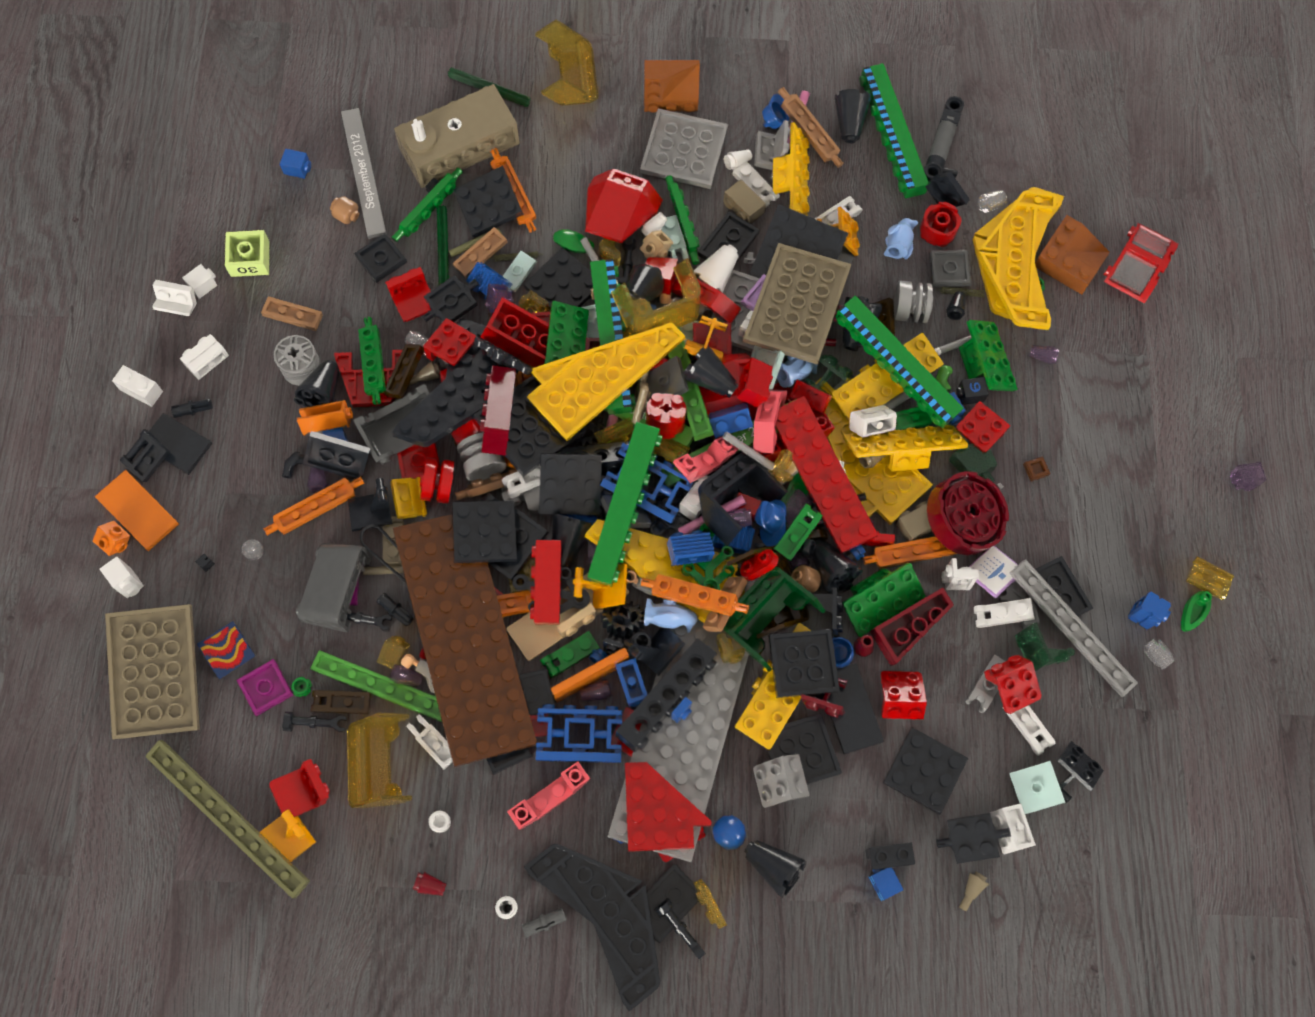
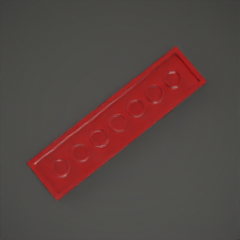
[775,396,878,554]

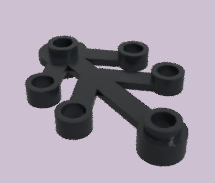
[513,567,590,614]

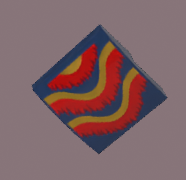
[197,621,256,679]

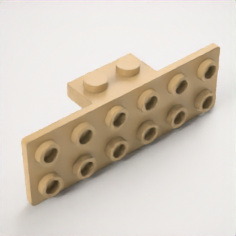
[506,573,629,661]

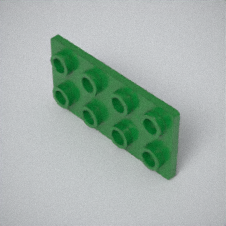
[544,301,589,364]
[959,320,1017,391]
[842,563,926,637]

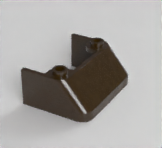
[726,546,809,639]

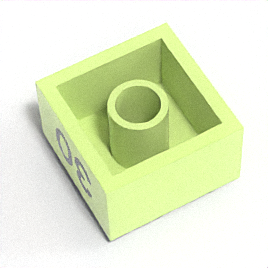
[225,230,270,277]

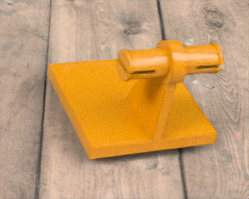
[817,207,860,256]
[684,315,728,361]
[572,563,627,609]
[260,809,316,862]

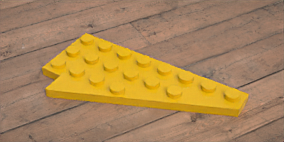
[527,322,685,441]
[812,378,933,525]
[585,519,745,623]

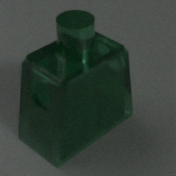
[949,443,997,483]

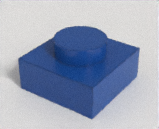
[671,697,692,723]

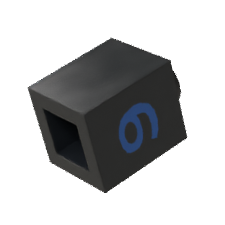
[956,377,989,405]

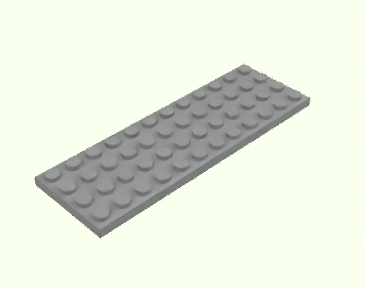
[608,619,749,862]

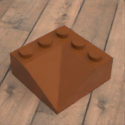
[644,60,700,113]
[1035,215,1110,295]

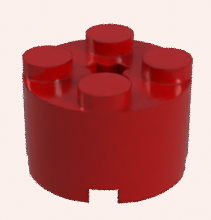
[920,202,962,247]
[645,393,686,439]

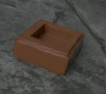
[1023,456,1051,482]

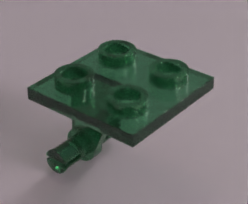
[804,354,855,394]
[1015,622,1075,672]

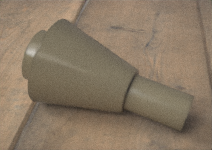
[409,361,441,386]
[959,871,989,912]

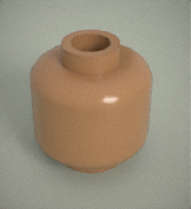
[330,196,359,224]
[791,565,821,593]

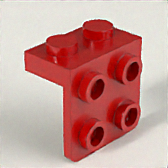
[385,267,431,322]
[423,318,476,366]
[956,401,1011,452]
[984,655,1042,714]
[880,671,927,719]
[269,759,330,817]

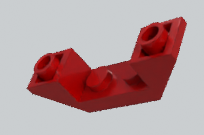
[672,274,741,324]

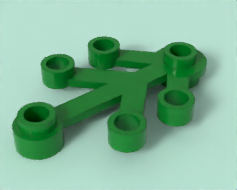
[681,523,735,590]

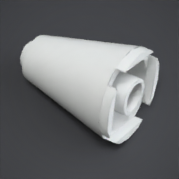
[690,245,738,293]

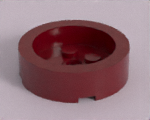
[927,471,1009,555]

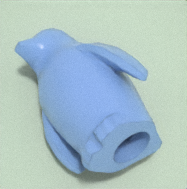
[884,218,918,260]
[777,356,818,388]
[644,598,697,633]

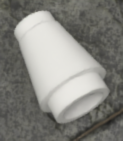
[724,149,752,170]
[641,212,668,236]
[495,896,517,919]

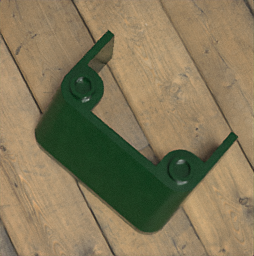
[723,567,826,672]

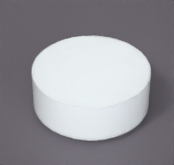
[429,810,451,833]

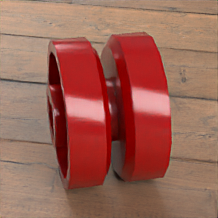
[420,457,454,504]

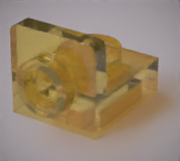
[599,238,621,267]
[519,290,550,312]
[769,449,794,482]
[715,632,745,664]
[377,636,410,671]

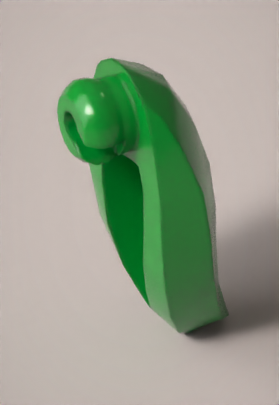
[553,229,595,253]
[1181,591,1212,632]

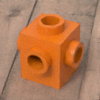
[93,521,130,556]

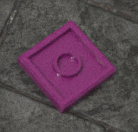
[236,659,294,716]

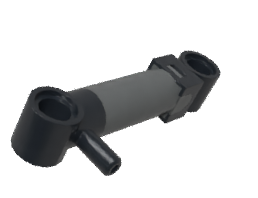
[924,96,964,182]

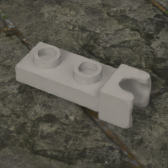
[965,654,1005,713]

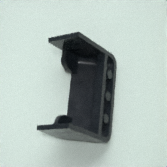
[698,452,788,546]

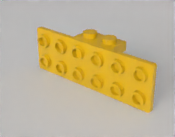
[773,122,810,216]
[831,333,944,422]
[844,425,968,471]
[735,623,811,750]

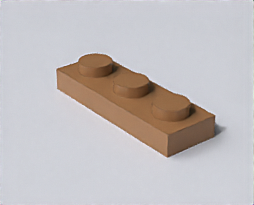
[453,227,508,279]
[261,296,323,331]
[702,576,748,632]

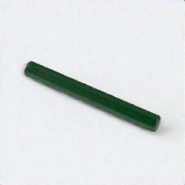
[448,67,531,107]
[437,205,449,286]

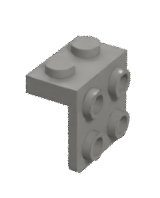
[754,120,790,170]
[753,754,810,808]

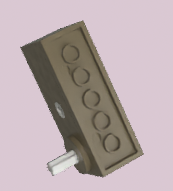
[394,84,520,188]

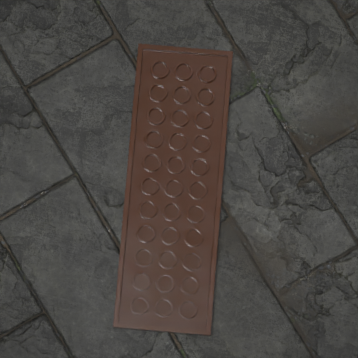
[393,514,537,767]

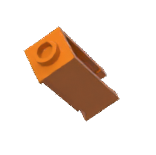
[297,400,353,436]

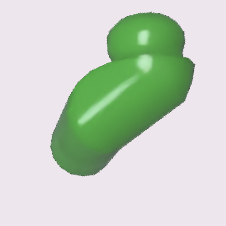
[936,365,953,392]

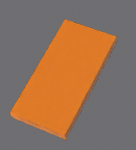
[95,470,179,551]
[551,648,629,703]

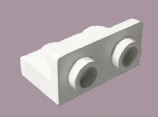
[153,280,197,316]
[942,558,979,590]
[990,804,1035,854]

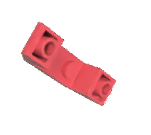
[753,389,787,453]
[673,436,739,483]
[507,761,590,830]

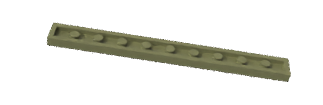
[145,740,310,899]

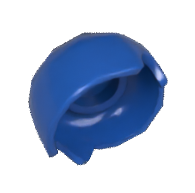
[832,637,854,668]
[713,815,746,850]

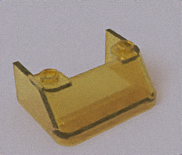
[535,19,598,106]
[611,258,701,336]
[347,712,412,808]

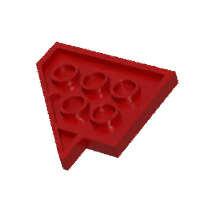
[625,762,712,852]

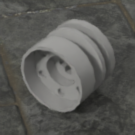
[894,281,933,324]
[274,335,321,386]
[457,432,507,481]

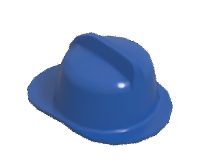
[762,94,790,129]
[755,500,786,547]

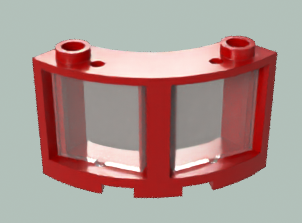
[1104,223,1179,304]

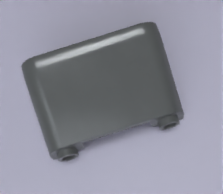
[353,384,430,465]
[296,543,373,633]

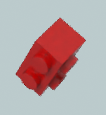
[737,357,773,407]

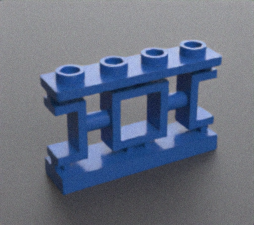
[600,441,695,523]
[536,704,622,763]

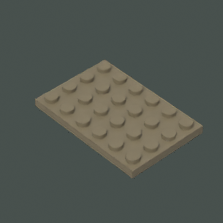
[743,243,852,365]
[105,604,200,740]

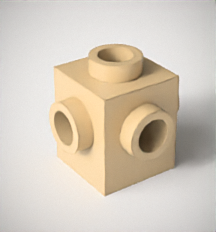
[640,230,674,258]

